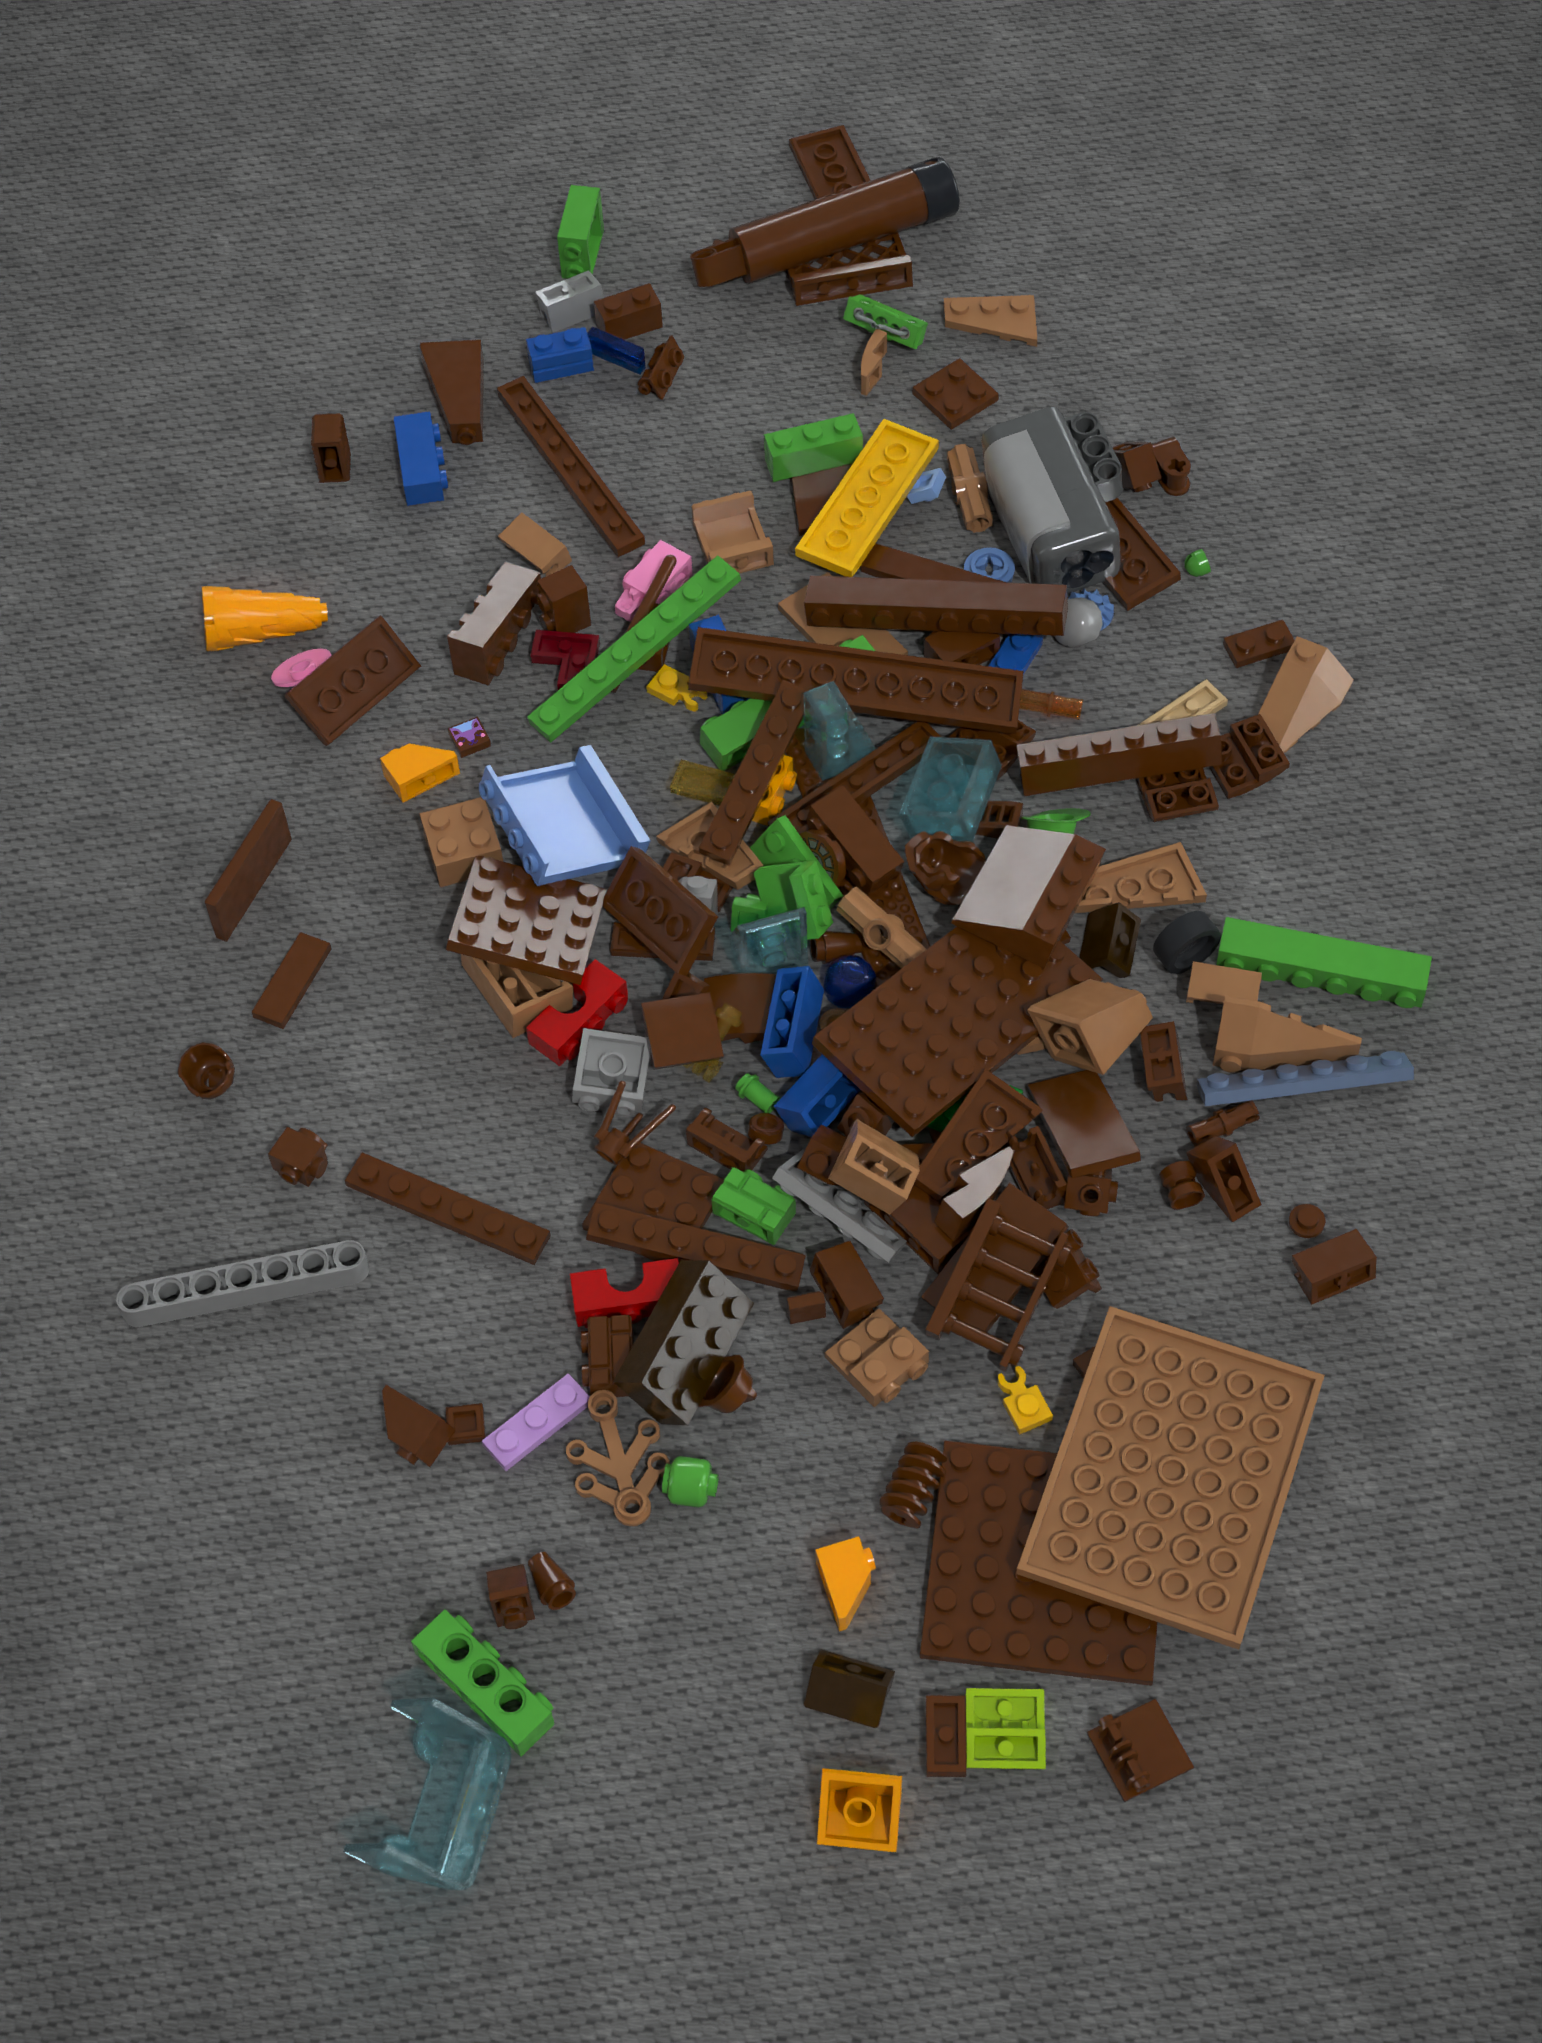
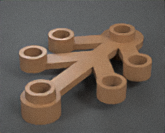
[566,1390,670,1526]

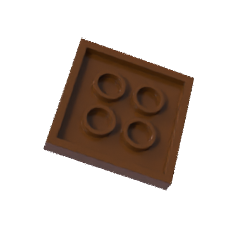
[582,1143,724,1261]

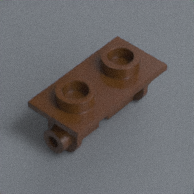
[638,335,685,400]

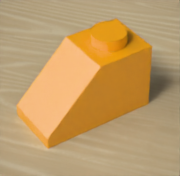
[380,743,460,803]
[815,1536,876,1632]

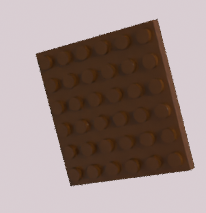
[920,1441,1157,1686]

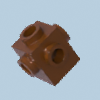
[1064,1169,1118,1216]

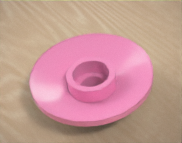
[271,649,331,687]

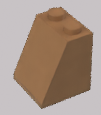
[1027,979,1153,1075]

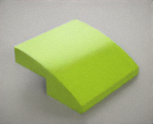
[966,1688,1046,1769]

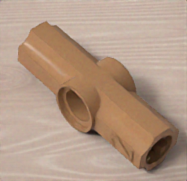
[947,444,993,533]
[836,887,927,969]

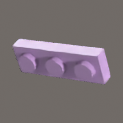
[482,1374,590,1471]

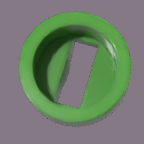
[1185,549,1211,577]

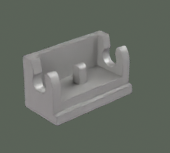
[535,270,604,333]

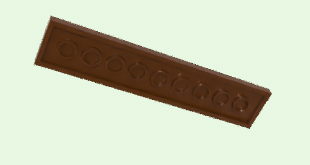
[688,627,1024,734]

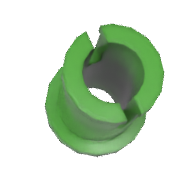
[735,1073,781,1114]

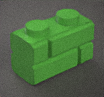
[712,1167,796,1245]

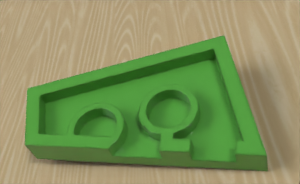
[750,815,843,909]

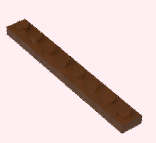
[497,376,645,557]

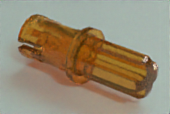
[1020,689,1083,720]

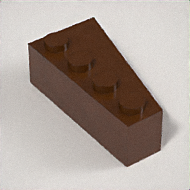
[447,561,541,686]

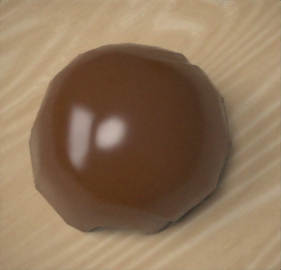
[178,1042,235,1100]

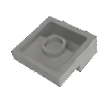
[572,1028,651,1116]

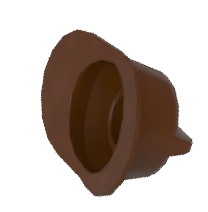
[699,1355,757,1413]

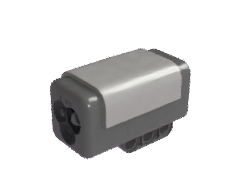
[982,407,1123,594]

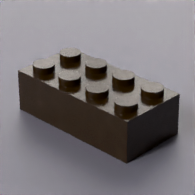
[613,1260,754,1426]

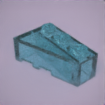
[803,681,877,781]

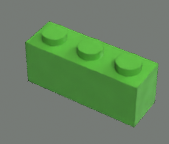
[764,413,863,482]

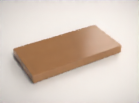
[778,572,908,655]

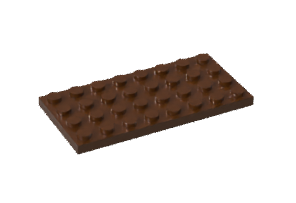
[812,927,1103,1137]

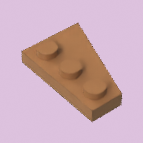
[944,295,1037,347]
[656,802,764,890]

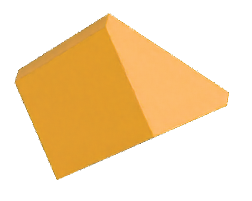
[817,1768,902,1852]

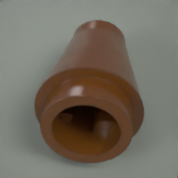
[810,931,862,964]
[528,1552,576,1610]

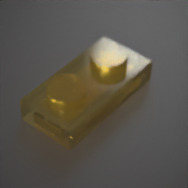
[670,759,736,806]

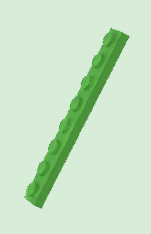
[527,555,741,743]

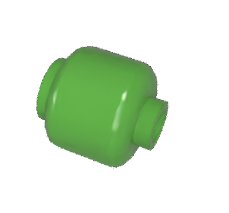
[662,1456,719,1508]

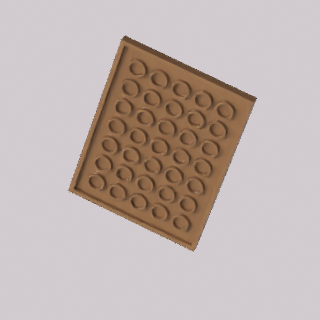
[1016,1306,1325,1650]

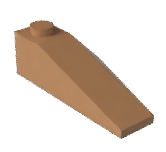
[1258,636,1354,753]
[1213,996,1362,1073]

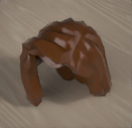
[905,831,986,906]

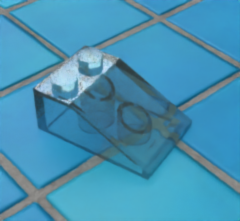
[730,907,808,975]

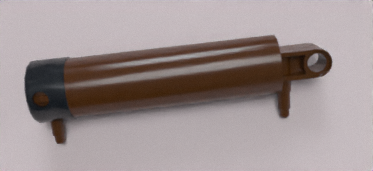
[690,157,960,287]

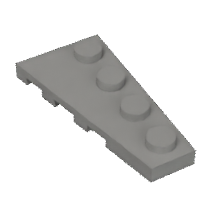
[772,1149,907,1263]

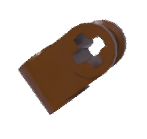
[1152,436,1191,496]

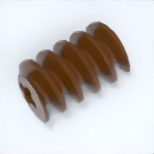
[879,1441,947,1529]

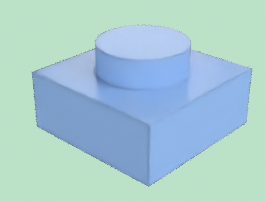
[907,468,946,504]

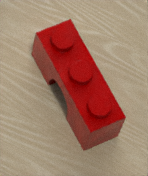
[526,959,628,1066]
[570,1258,679,1329]

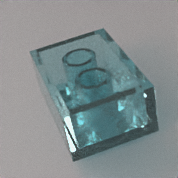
[899,736,1002,842]

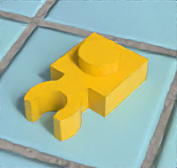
[646,664,708,712]
[997,1366,1053,1435]

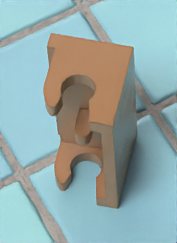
[498,512,572,576]
[1186,961,1262,1005]

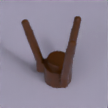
[594,1080,676,1165]

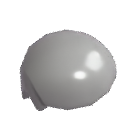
[1055,597,1103,647]

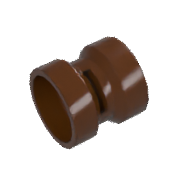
[1159,1161,1205,1210]

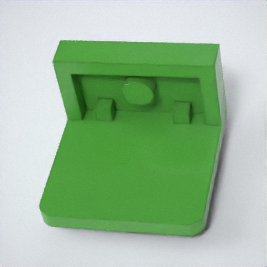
[754,860,833,940]

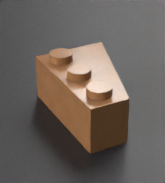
[461,954,573,1038]

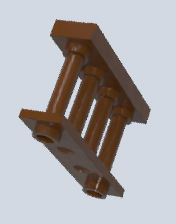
[925,1198,1071,1372]

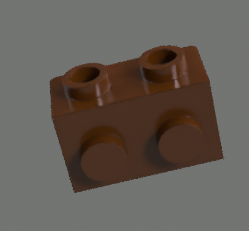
[1034,1229,1102,1309]

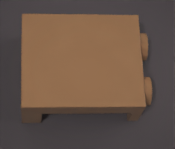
[691,491,774,573]

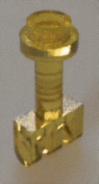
[682,1003,743,1083]

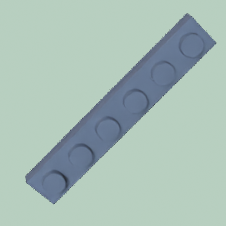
[1197,1051,1414,1106]

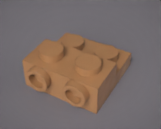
[825,1308,929,1407]

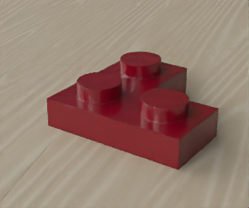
[531,630,600,690]

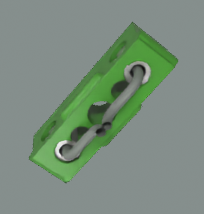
[843,294,928,349]

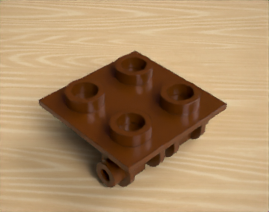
[1087,1699,1194,1802]

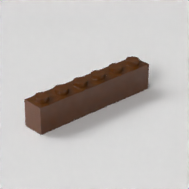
[1016,713,1222,796]

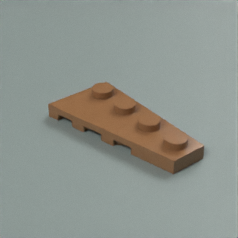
[1075,842,1207,913]

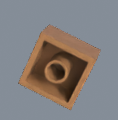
[420,797,503,887]

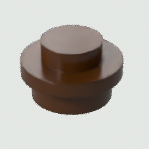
[1289,1204,1326,1238]

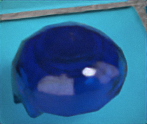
[823,954,877,1008]

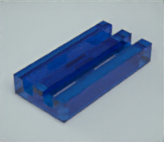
[587,327,646,375]

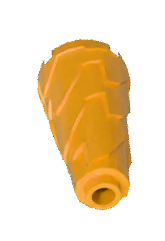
[202,586,328,652]

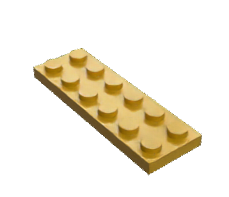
[795,419,939,577]

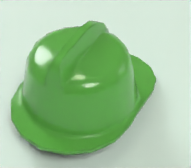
[1021,808,1091,834]

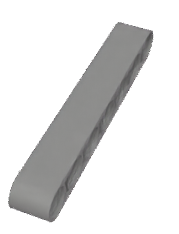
[116,1240,369,1327]

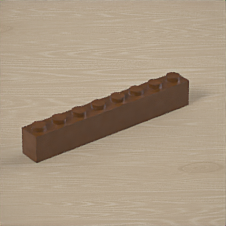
[804,575,1068,636]

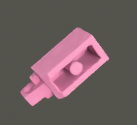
[615,540,693,622]

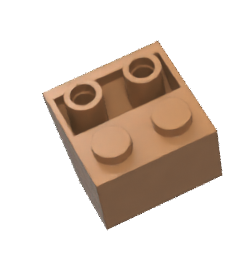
[828,1119,920,1215]

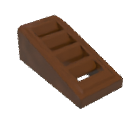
[951,800,1023,839]

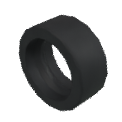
[1153,910,1221,974]

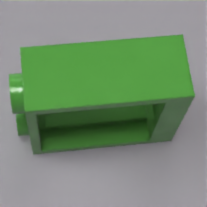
[557,185,604,279]

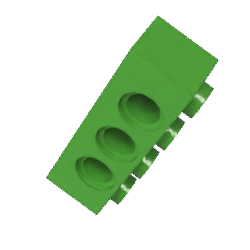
[411,1609,555,1757]

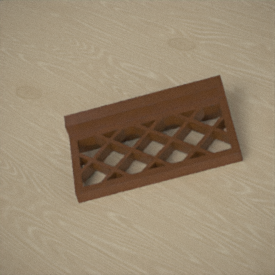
[787,233,913,306]

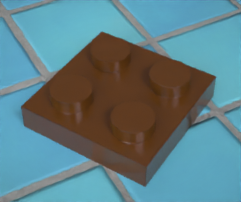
[912,358,999,430]

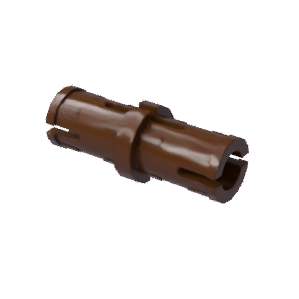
[1186,1100,1260,1147]

